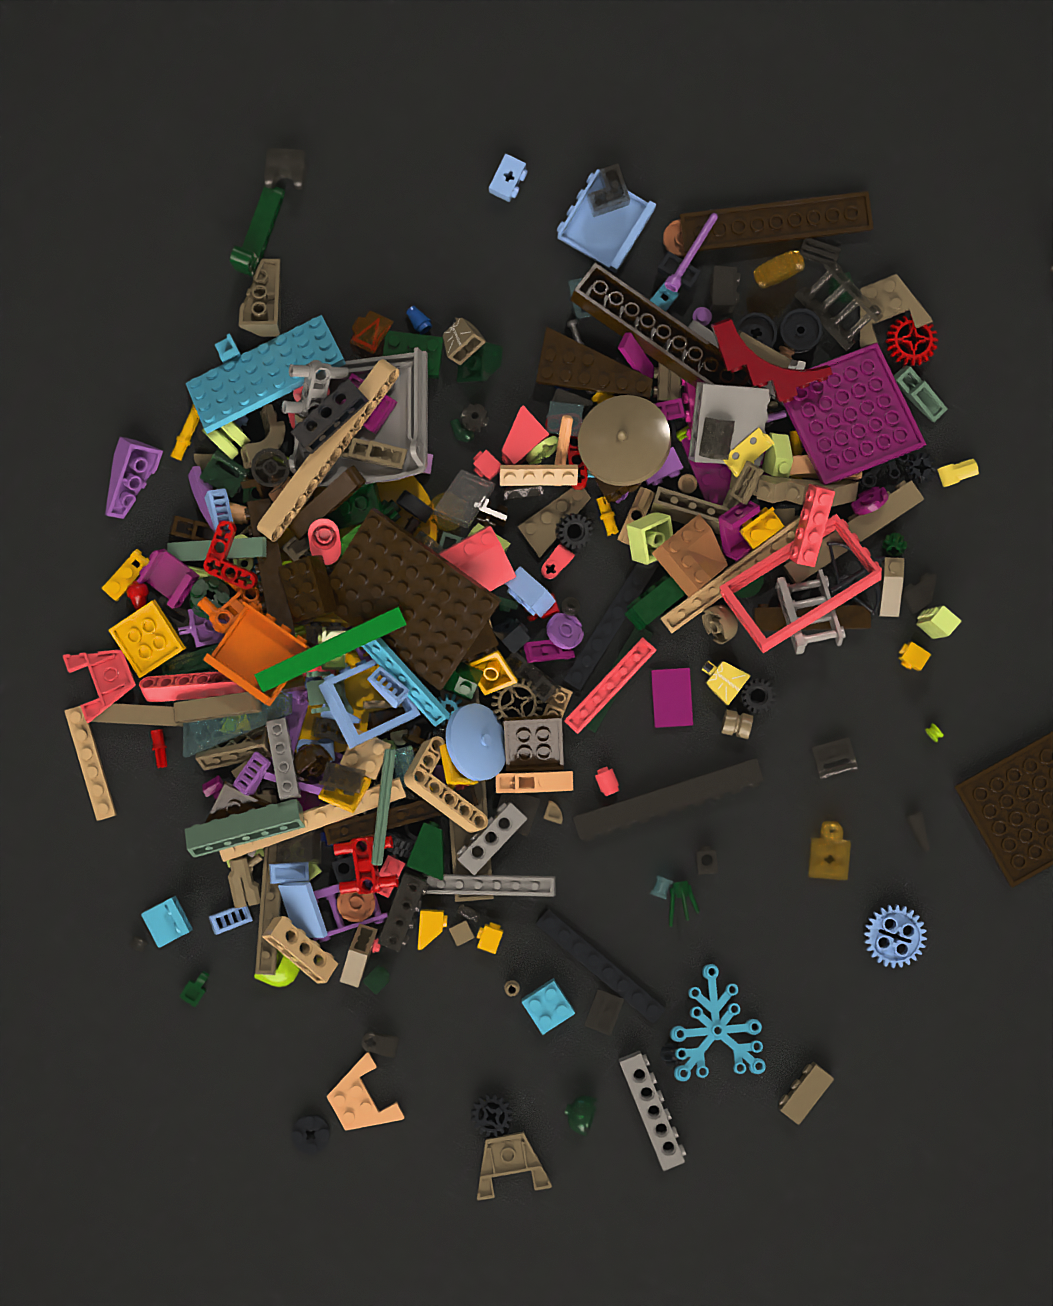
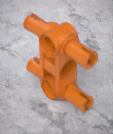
[197,573,267,634]

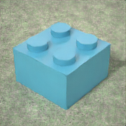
[522,978,575,1035]

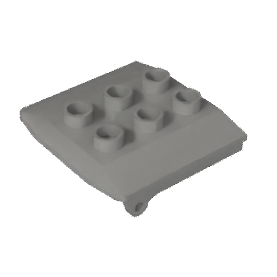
[288,348,428,488]

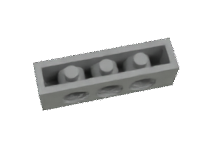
[266,718,301,801]
[456,802,527,875]

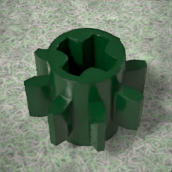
[381,499,402,522]
[882,533,908,557]

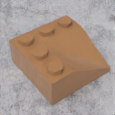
[652,514,728,598]

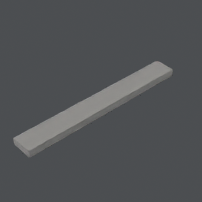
[404,873,556,896]

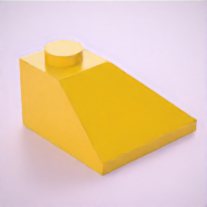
[466,650,518,695]

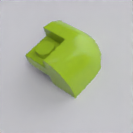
[254,950,300,987]

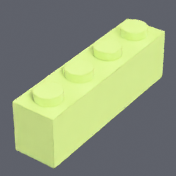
[916,605,961,639]

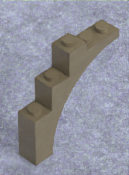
[730,472,859,507]

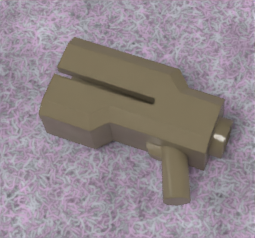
[228,853,263,908]

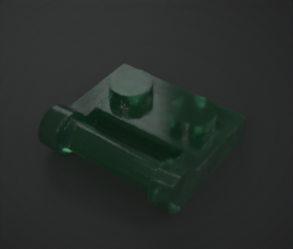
[199,449,251,498]

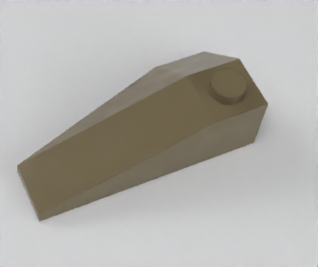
[239,259,281,337]

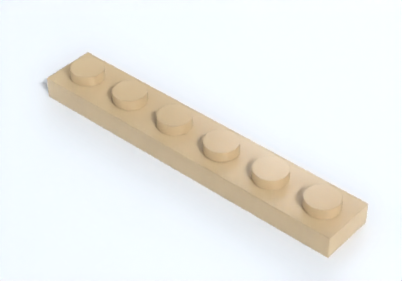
[65,706,117,821]

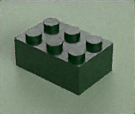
[383,331,444,379]
[625,573,685,631]

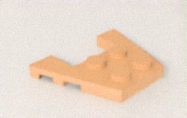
[327,1051,405,1131]

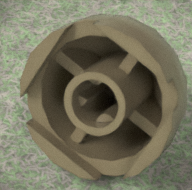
[702,605,738,644]

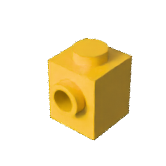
[898,642,931,671]
[476,922,503,954]

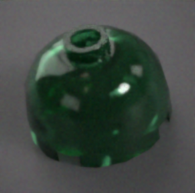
[565,1095,598,1136]

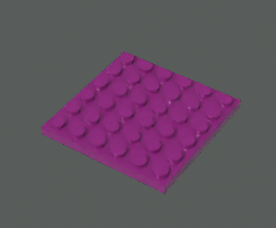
[782,343,926,485]

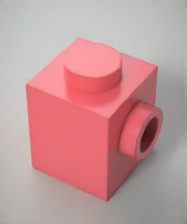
[473,450,502,481]

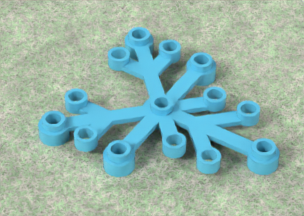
[670,964,766,1081]

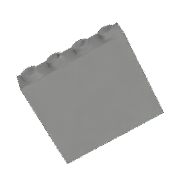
[688,382,771,466]

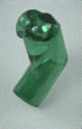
[450,419,475,442]

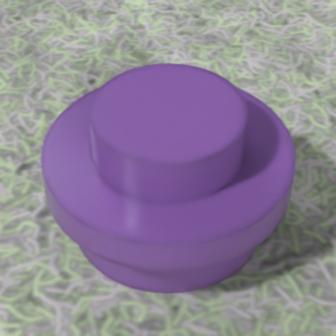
[692,307,712,326]

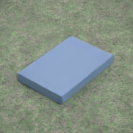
[278,882,328,938]

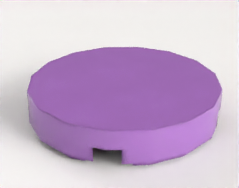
[546,612,584,650]

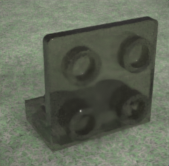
[276,827,322,864]

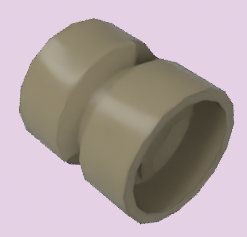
[721,709,753,739]

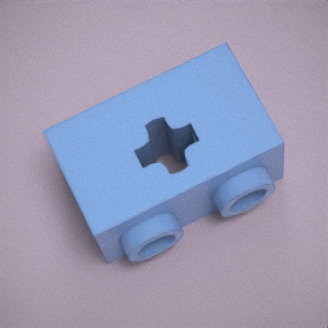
[489,153,528,202]

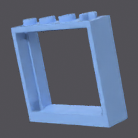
[319,657,421,749]

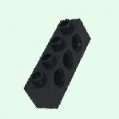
[291,378,369,454]

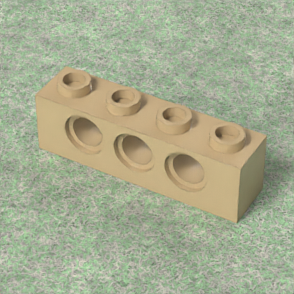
[262,916,338,984]

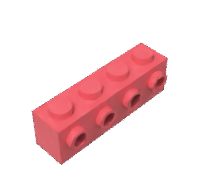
[789,484,835,567]

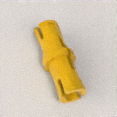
[596,497,619,536]

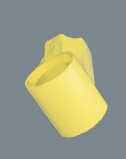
[937,459,979,487]

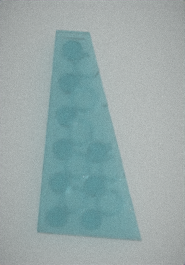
[183,693,292,757]

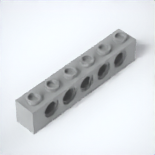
[619,1051,686,1171]

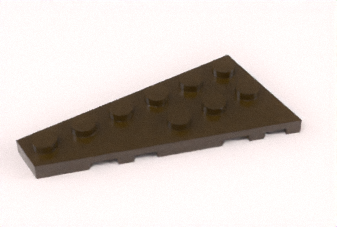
[536,326,653,400]

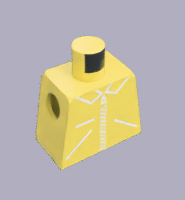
[701,661,750,705]

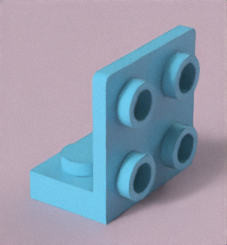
[141,896,193,947]

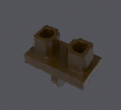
[472,497,508,529]
[401,725,439,758]

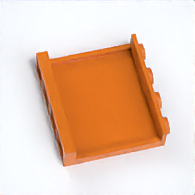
[203,602,310,706]

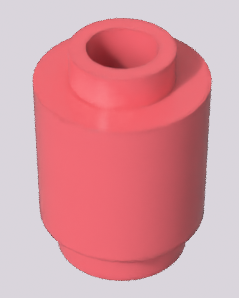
[595,766,619,796]

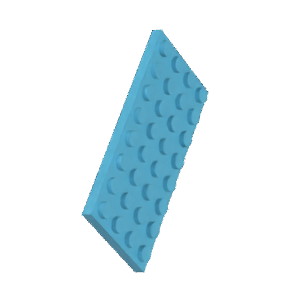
[186,315,346,434]

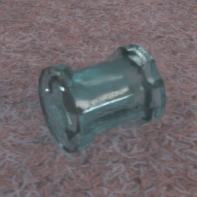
[651,875,673,899]

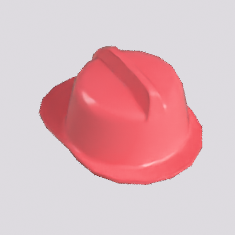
[308,518,341,565]

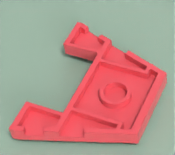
[63,650,136,723]

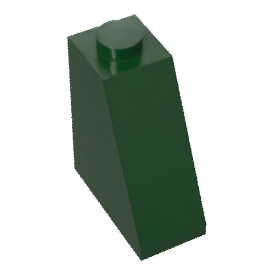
[406,820,445,880]

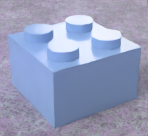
[504,567,556,618]

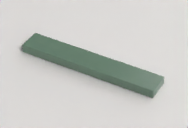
[167,537,266,562]

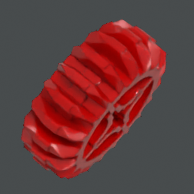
[886,315,938,367]

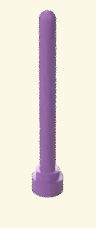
[664,213,718,292]

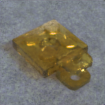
[808,821,851,880]

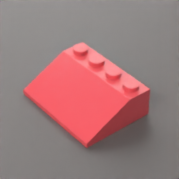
[438,526,516,591]

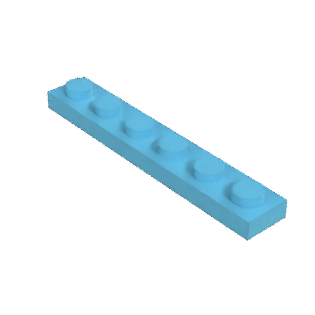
[362,638,450,727]

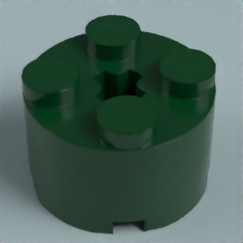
[190,576,230,620]

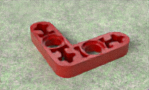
[203,521,258,589]

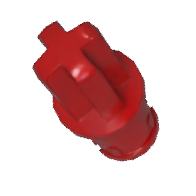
[150,729,167,768]

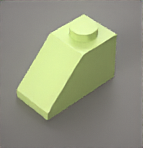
[762,433,793,478]

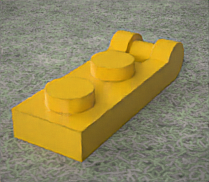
[102,549,150,601]

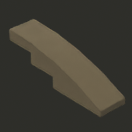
[340,438,408,469]

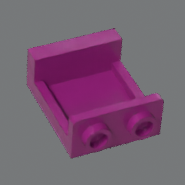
[718,500,760,561]

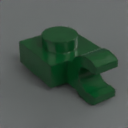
[179,971,210,1007]

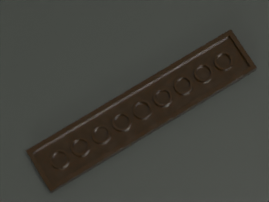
[679,191,874,253]

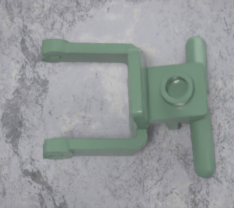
[306,663,354,715]

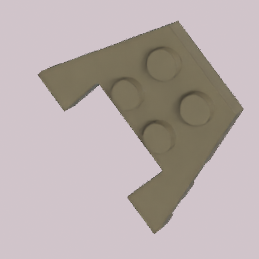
[860,274,933,348]
[477,1132,552,1201]

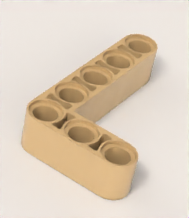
[404,736,488,833]

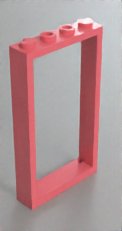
[719,514,882,653]

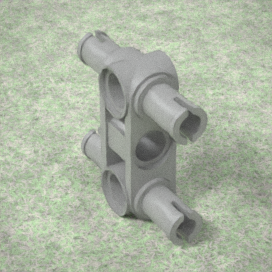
[282,360,348,417]

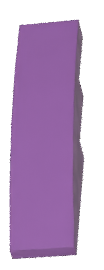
[188,466,230,539]

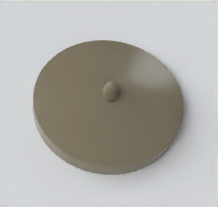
[578,395,671,486]

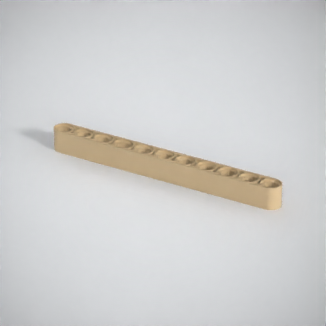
[257,359,400,541]

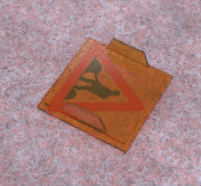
[350,311,394,354]

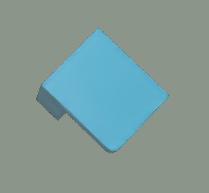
[215,333,241,364]

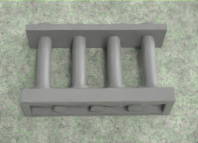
[776,569,845,655]

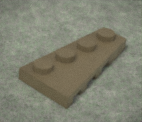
[518,488,591,558]

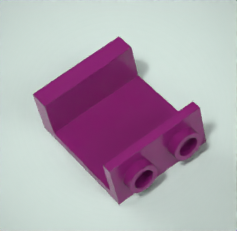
[137,549,200,609]

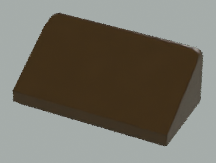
[367,707,406,734]

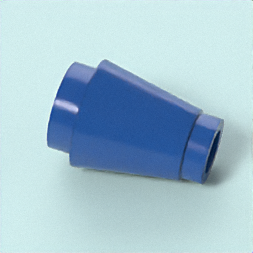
[406,306,432,335]

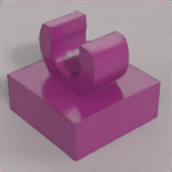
[202,775,223,799]

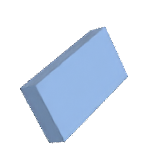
[269,862,309,884]

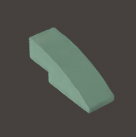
[894,366,947,422]

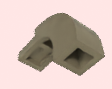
[240,404,285,469]

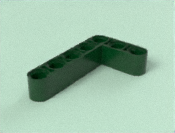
[230,183,285,277]

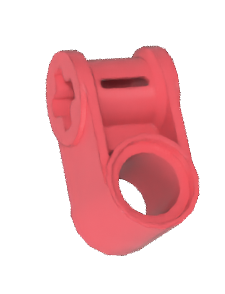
[541,543,575,579]

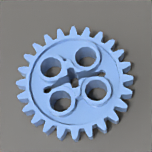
[863,904,927,968]

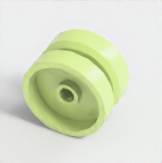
[202,421,251,460]

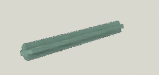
[371,749,396,866]

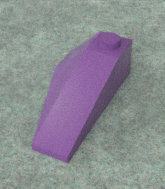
[105,437,163,519]

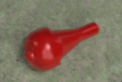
[126,580,149,611]

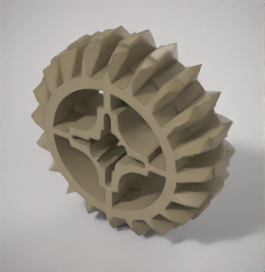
[491,677,543,725]

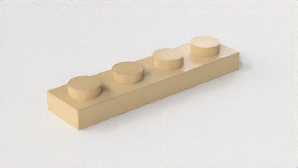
[499,465,578,486]

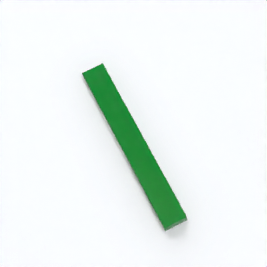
[254,607,407,692]

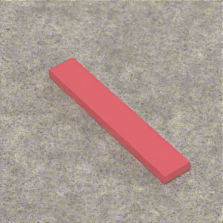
[564,637,656,734]

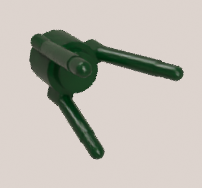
[669,881,700,927]

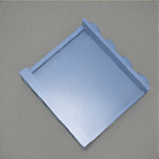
[556,169,656,273]

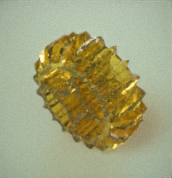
[753,251,805,288]

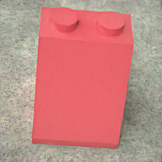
[502,405,549,465]

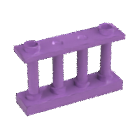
[313,879,389,943]

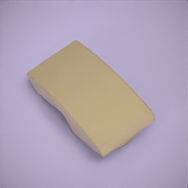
[543,684,573,718]

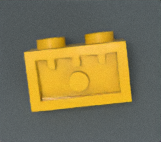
[739,507,785,550]

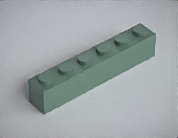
[185,798,305,857]

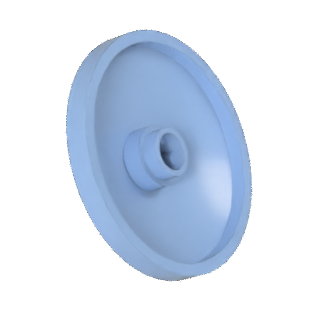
[446,703,506,781]

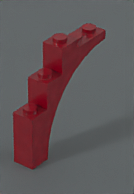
[711,318,833,403]

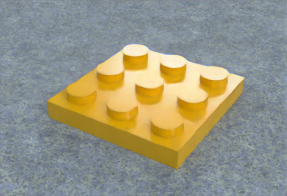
[109,600,186,679]

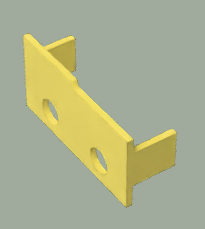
[722,427,774,478]

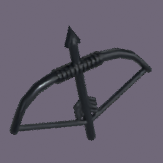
[827,542,886,615]

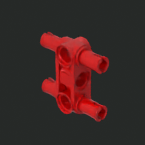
[333,836,399,894]

